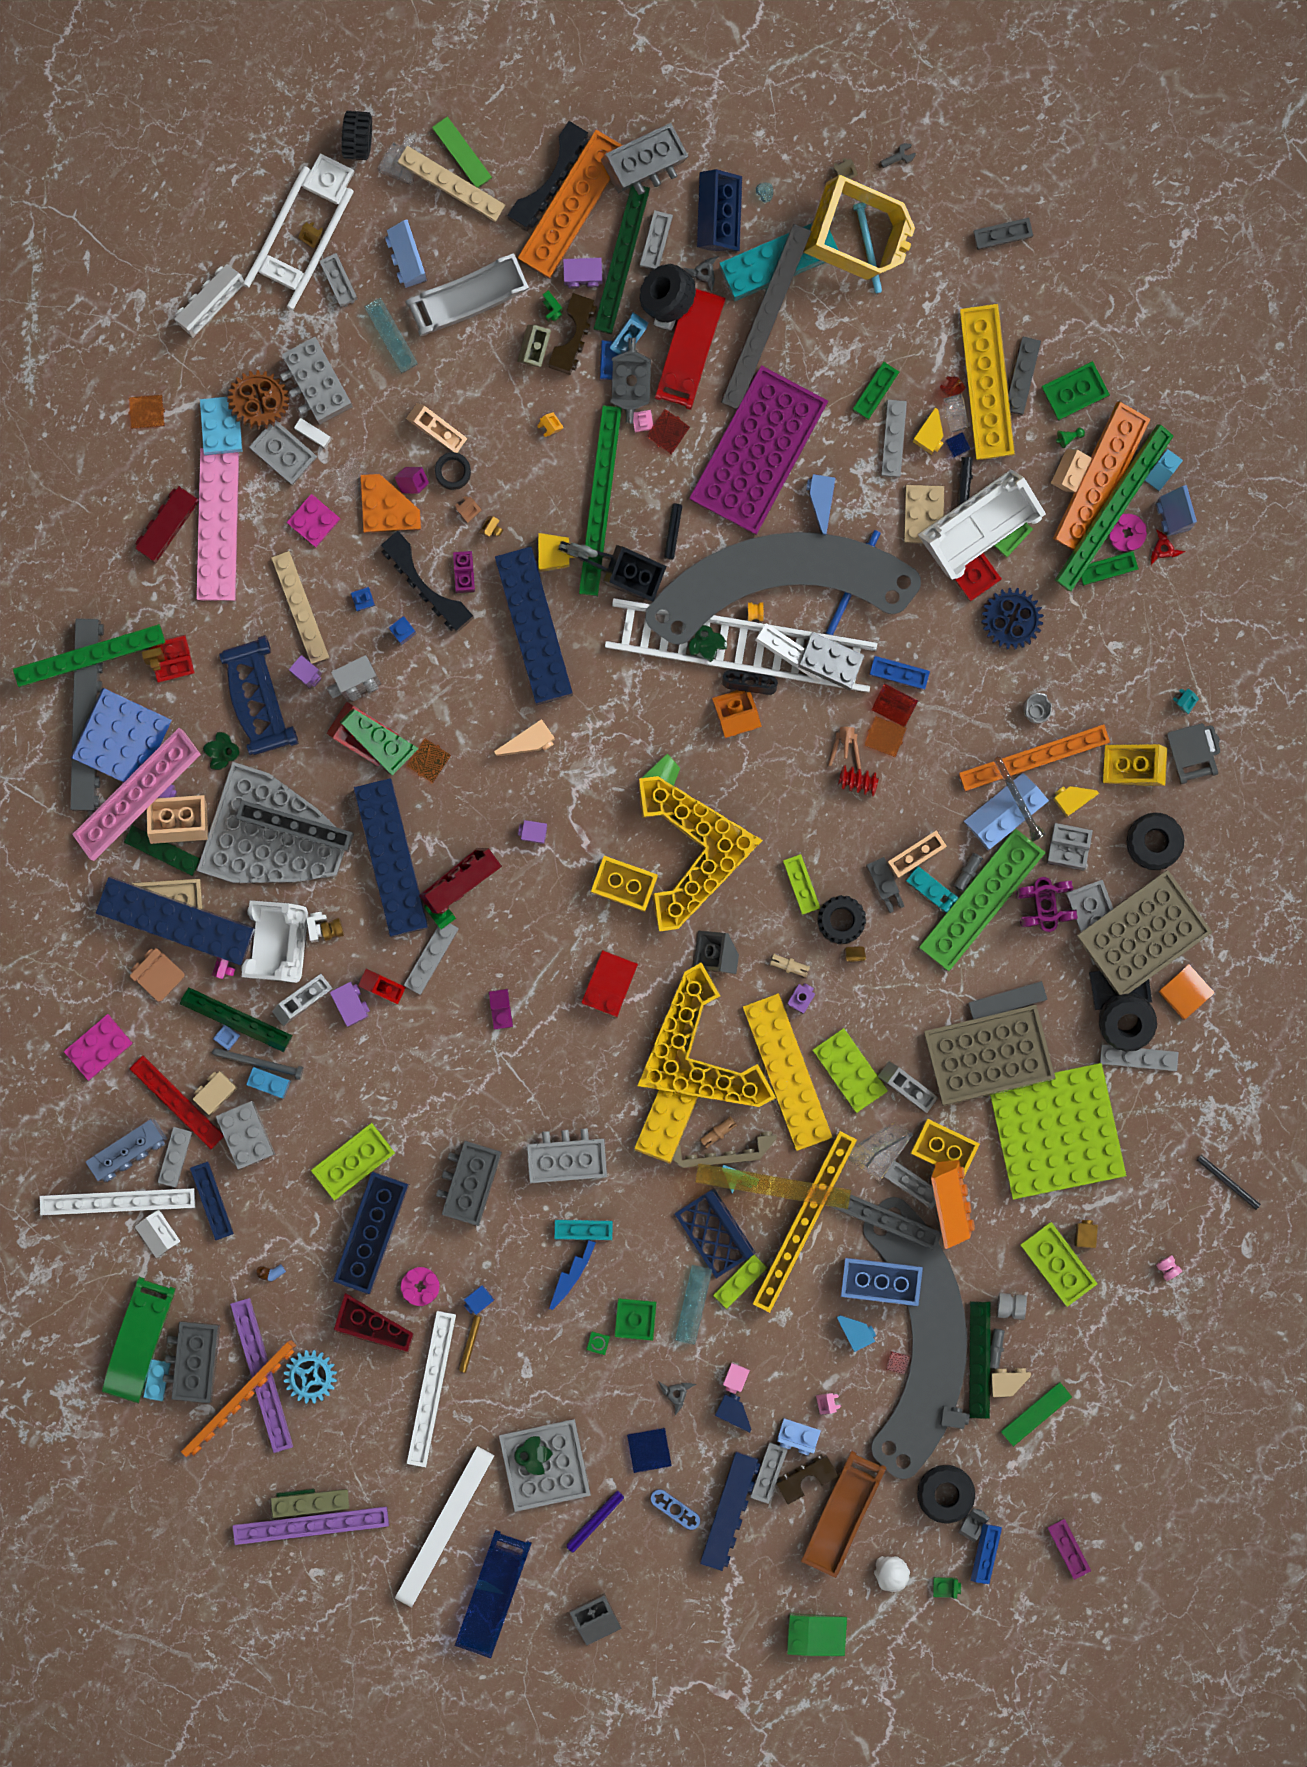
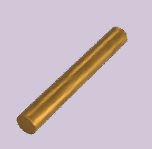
[459,1315,482,1373]

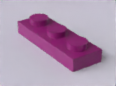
[1047,1519,1091,1580]

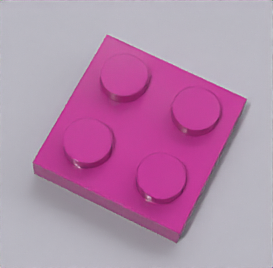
[287,494,341,548]

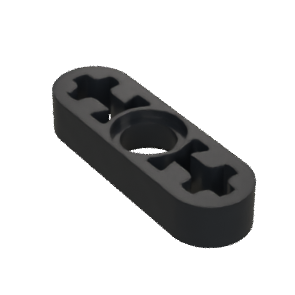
[722,670,778,695]

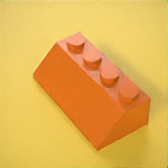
[931,1160,975,1249]

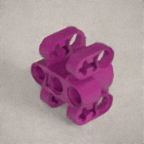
[1015,877,1078,933]

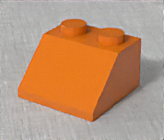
[712,690,762,738]

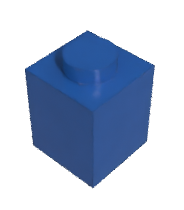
[389,616,417,645]
[464,1285,495,1315]

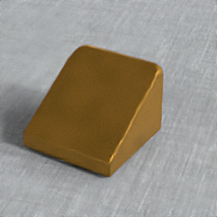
[845,946,866,962]

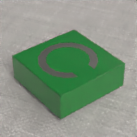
[587,1331,610,1355]

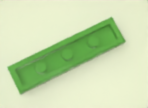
[432,116,492,188]

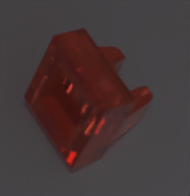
[940,376,966,402]

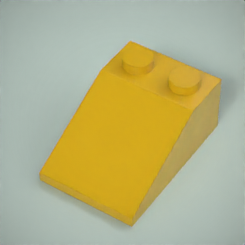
[1103,744,1167,786]

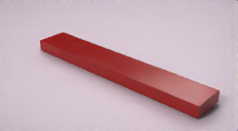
[129,1055,224,1150]

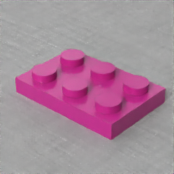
[64,1014,133,1081]

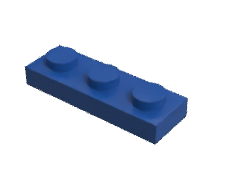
[870,656,930,690]
[970,1523,1002,1584]

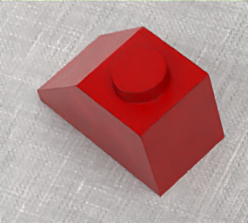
[358,969,406,1004]

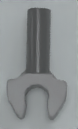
[880,143,916,168]

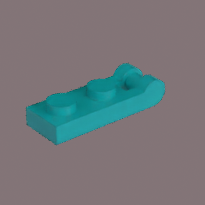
[906,866,959,914]

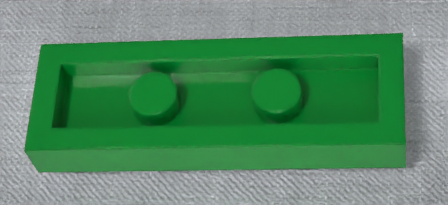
[853,362,900,420]
[1081,551,1139,586]

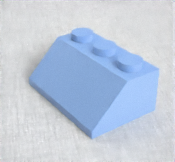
[385,219,427,288]

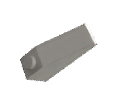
[272,974,333,1026]
[878,1061,938,1113]

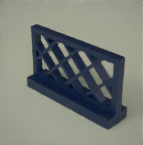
[675,1188,756,1278]

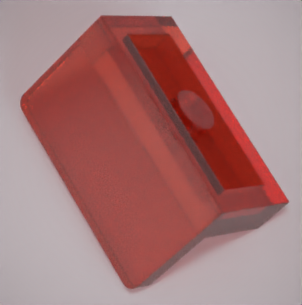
[871,683,918,727]

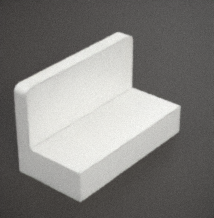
[135,1210,180,1258]

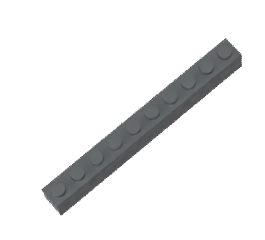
[70,619,104,811]

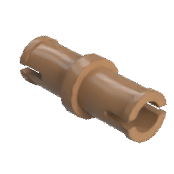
[700,1116,738,1148]

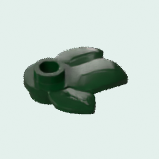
[689,625,727,662]
[203,732,240,770]
[514,1436,553,1475]

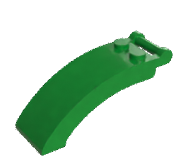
[102,1276,176,1404]

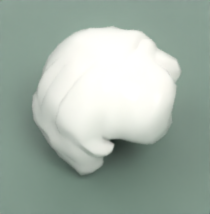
[874,1556,910,1592]

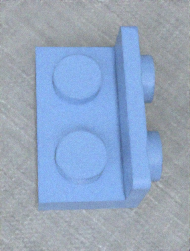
[777,1418,821,1455]

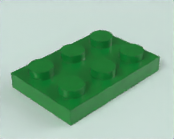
[1041,361,1110,421]

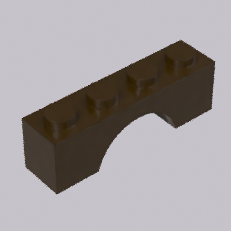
[548,293,597,375]

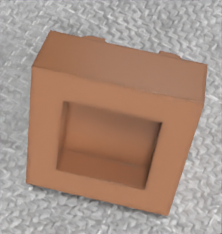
[455,496,481,523]

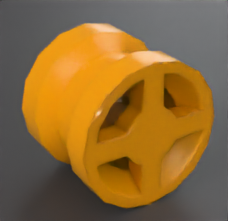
[748,602,764,621]

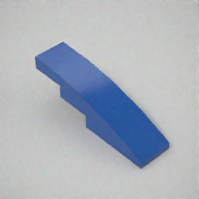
[549,1240,596,1310]

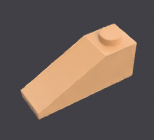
[406,403,467,453]
[494,719,555,756]

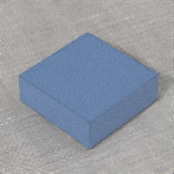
[213,1025,241,1051]

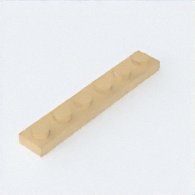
[397,146,505,222]
[272,551,329,664]

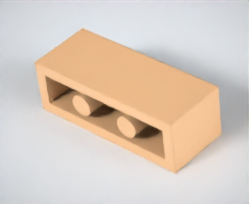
[887,830,947,879]

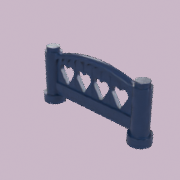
[219,635,299,755]

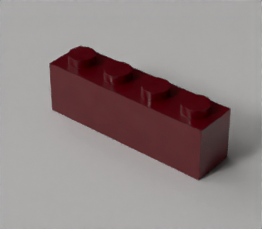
[135,486,199,563]

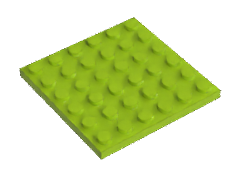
[990,1063,1126,1200]

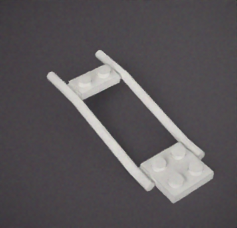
[243,153,354,310]

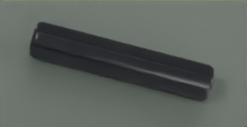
[664,503,682,560]

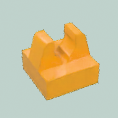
[537,412,564,437]

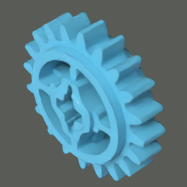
[284,1350,337,1404]

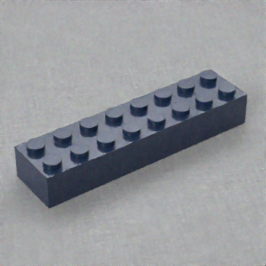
[495,547,573,706]
[354,778,429,937]
[96,876,256,965]

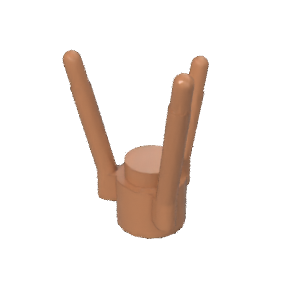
[828,727,861,770]

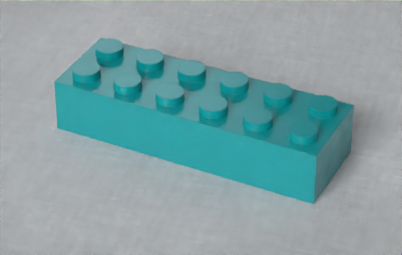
[719,223,839,302]

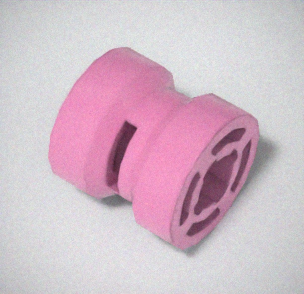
[1156,1255,1182,1282]

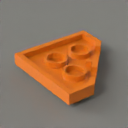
[361,474,421,533]

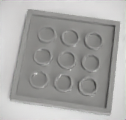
[499,1419,591,1512]

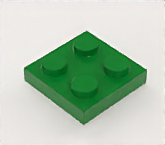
[615,1298,657,1341]

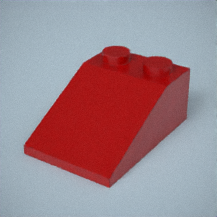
[326,702,399,767]
[582,950,638,1018]

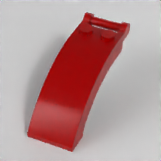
[655,288,726,410]

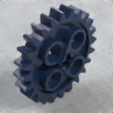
[981,588,1044,650]

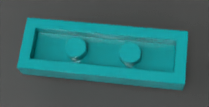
[554,1220,613,1240]

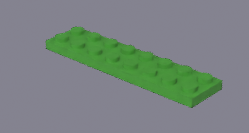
[919,829,1046,972]

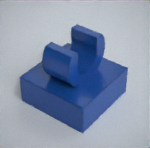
[351,587,375,612]

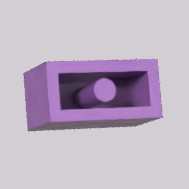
[563,258,602,288]
[289,655,322,688]
[330,982,370,1027]

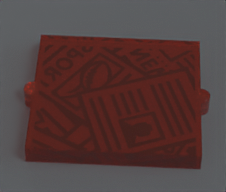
[646,409,690,454]

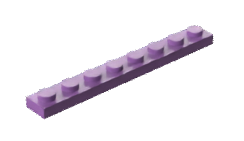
[230,1298,293,1453]
[233,1506,389,1545]

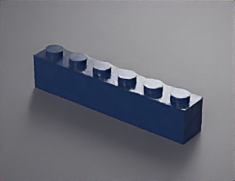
[700,1451,760,1571]

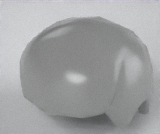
[1023,693,1052,724]

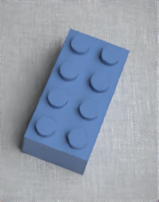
[841,1258,923,1306]

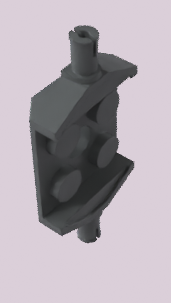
[611,338,651,424]

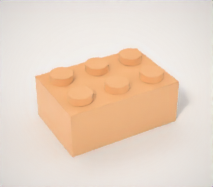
[147,795,208,844]

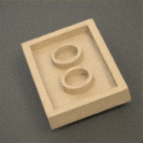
[904,485,944,543]

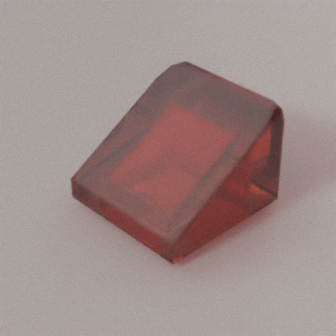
[886,1351,910,1374]

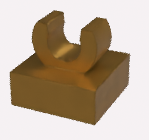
[298,222,323,248]
[479,516,503,537]
[142,647,165,671]

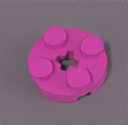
[1108,514,1147,552]
[401,1267,440,1306]

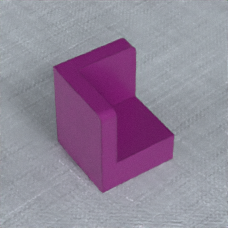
[395,467,429,494]

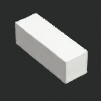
[294,418,331,448]

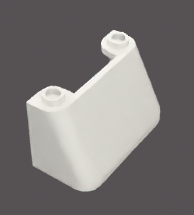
[241,901,308,983]

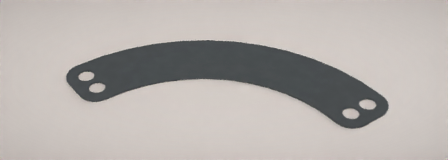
[645,532,921,645]
[863,1197,967,1479]

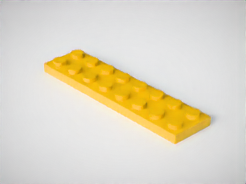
[960,304,1015,460]
[743,993,833,1151]

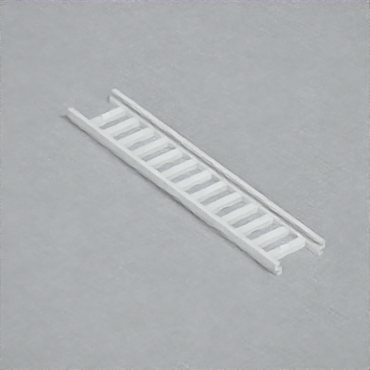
[605,598,877,693]

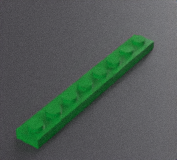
[13,624,166,688]

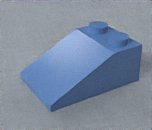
[1156,485,1197,536]

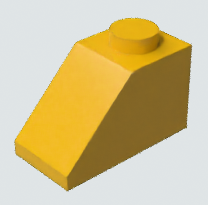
[913,408,944,455]
[1053,786,1099,818]

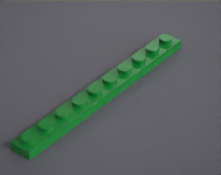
[579,405,622,597]
[1055,424,1174,591]

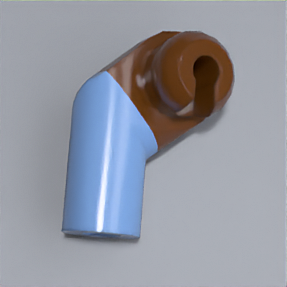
[256,1264,286,1282]

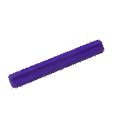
[566,1491,624,1553]

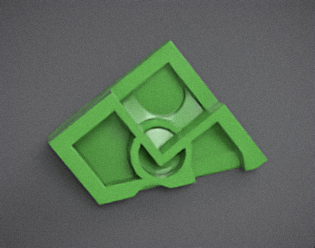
[642,754,680,799]

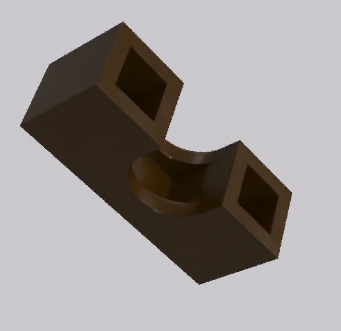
[776,1454,839,1504]

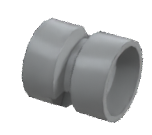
[997,1293,1027,1320]

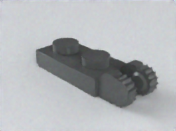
[866,857,905,913]

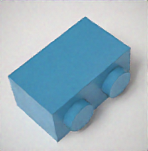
[246,1067,291,1099]

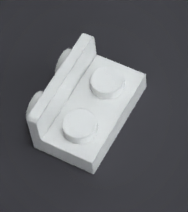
[307,912,327,943]

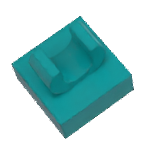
[1173,688,1199,714]

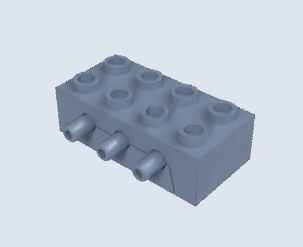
[86,1119,167,1182]

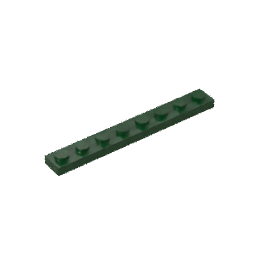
[594,186,650,335]

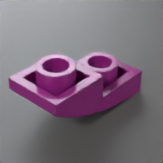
[453,551,475,593]

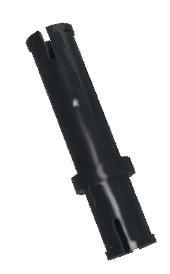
[957,457,973,507]

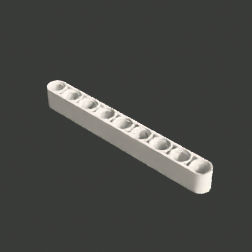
[395,1446,494,1608]

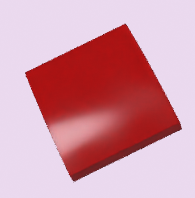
[149,634,195,682]

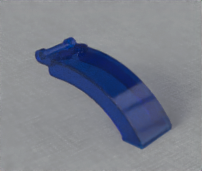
[454,1529,532,1659]

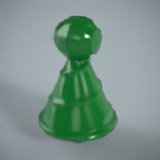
[1056,428,1085,448]

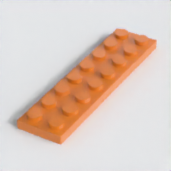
[517,130,623,279]
[1053,402,1150,551]

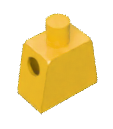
[538,533,575,572]

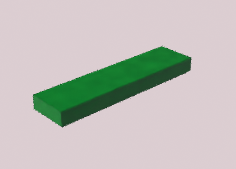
[1001,1382,1072,1447]

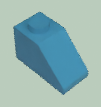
[610,312,648,355]
[836,1315,876,1352]

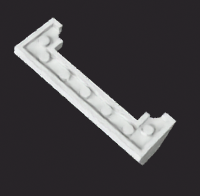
[918,469,1046,580]

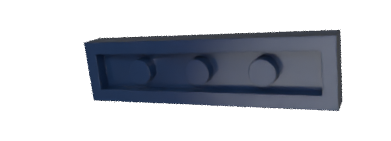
[190,1161,234,1241]

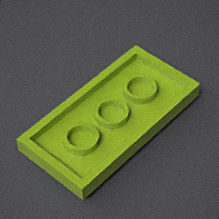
[813,1028,888,1113]
[311,1123,395,1201]
[1020,1222,1098,1307]

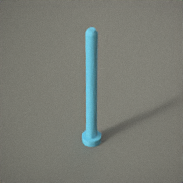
[853,203,882,294]

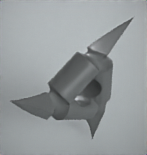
[683,256,719,292]
[658,1381,697,1415]

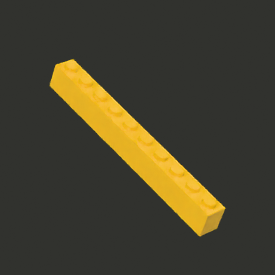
[752,1131,857,1313]

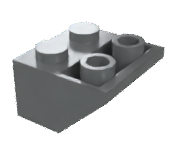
[569,1593,622,1645]

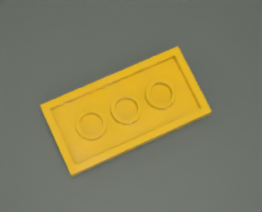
[634,1090,698,1164]

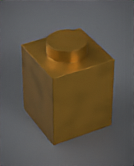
[1075,1220,1098,1248]

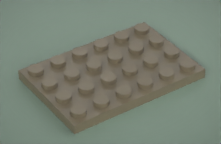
[1076,870,1212,995]
[924,1005,1055,1106]

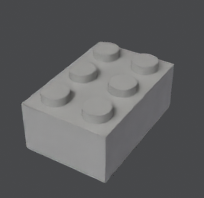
[216,1101,276,1170]

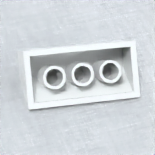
[175,264,244,338]

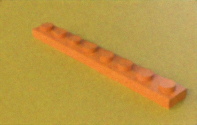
[959,724,1110,791]
[181,1340,297,1457]

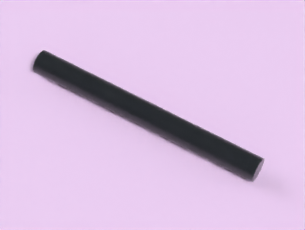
[1197,1154,1261,1210]

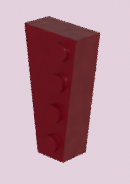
[419,848,502,914]
[334,1293,414,1354]

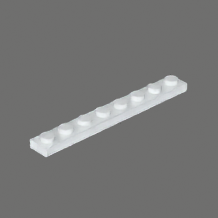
[40,1188,195,1215]
[407,1311,456,1467]

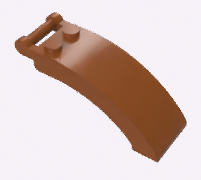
[801,1450,887,1578]

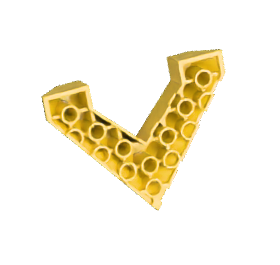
[639,776,763,931]
[637,962,776,1107]

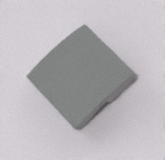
[1047,823,1093,871]

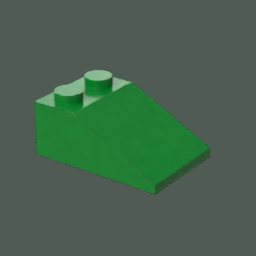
[787,1613,847,1656]

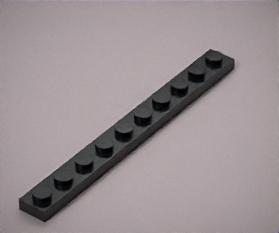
[721,224,811,409]

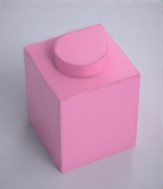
[723,1362,750,1394]

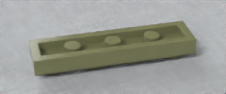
[270,1489,349,1518]

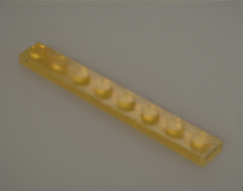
[695,1164,851,1209]

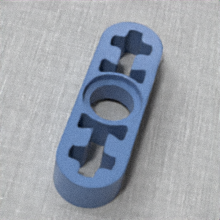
[651,1489,700,1530]

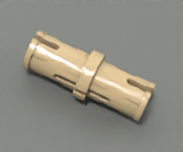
[770,954,810,978]

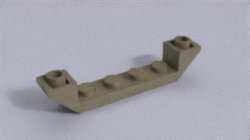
[673,1131,777,1168]

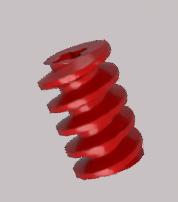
[837,765,879,797]

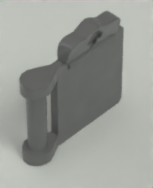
[1167,723,1220,784]

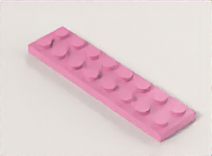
[197,448,239,601]
[72,728,201,861]

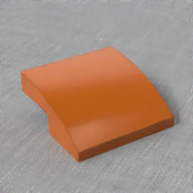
[1158,964,1214,1020]

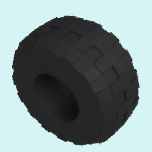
[640,264,696,323]
[1126,813,1185,870]
[1098,993,1157,1052]
[917,1465,975,1524]

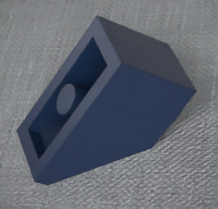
[715,1392,751,1433]

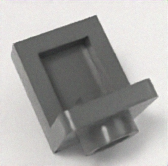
[958,1508,990,1542]

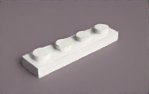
[755,623,822,682]

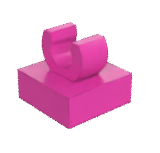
[212,957,235,979]

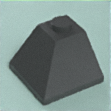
[693,931,739,974]

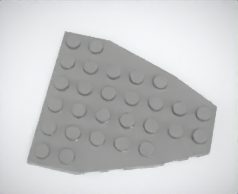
[197,762,345,883]

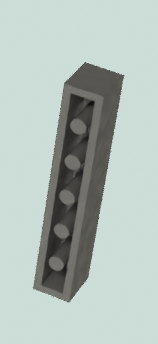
[236,800,354,852]

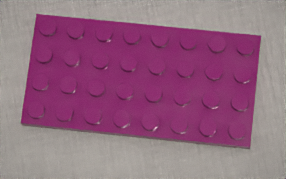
[689,365,828,535]

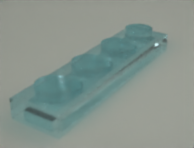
[364,297,418,374]
[675,1265,712,1345]

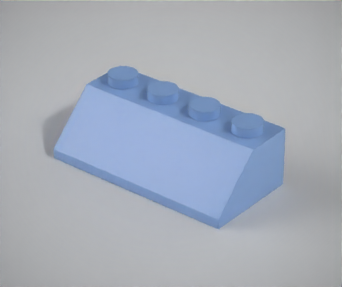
[964,773,1049,850]

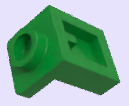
[542,290,563,323]
[424,905,456,930]
[933,1577,961,1599]

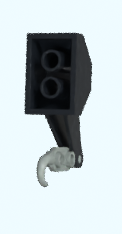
[558,541,667,602]

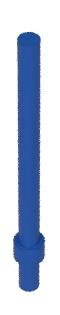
[826,530,881,635]

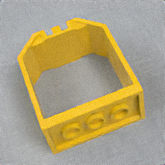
[803,175,915,280]

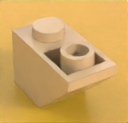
[991,1368,1031,1397]

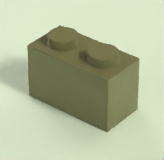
[517,324,551,367]

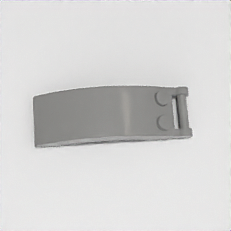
[405,253,529,337]

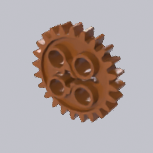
[227,370,290,430]

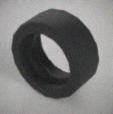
[434,452,471,490]

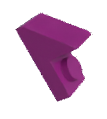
[489,989,513,1030]

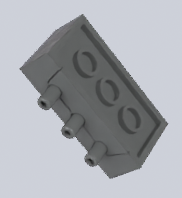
[601,123,689,195]
[436,1141,502,1226]
[163,1321,220,1403]

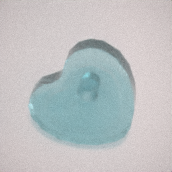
[756,183,773,203]

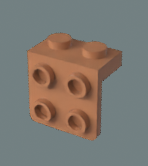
[130,948,185,1002]

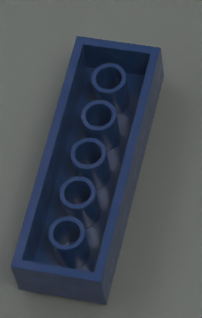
[333,1171,410,1294]

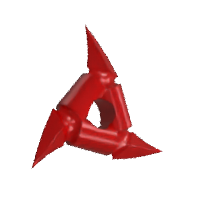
[1151,528,1186,566]

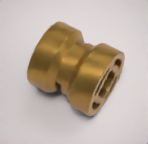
[320,918,344,941]

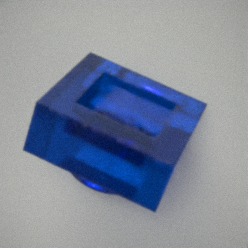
[945,432,971,458]

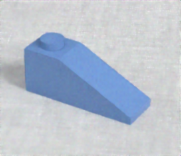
[806,474,835,535]

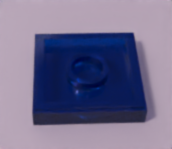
[627,1428,672,1473]

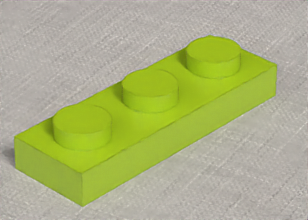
[783,854,820,915]
[713,1255,767,1309]

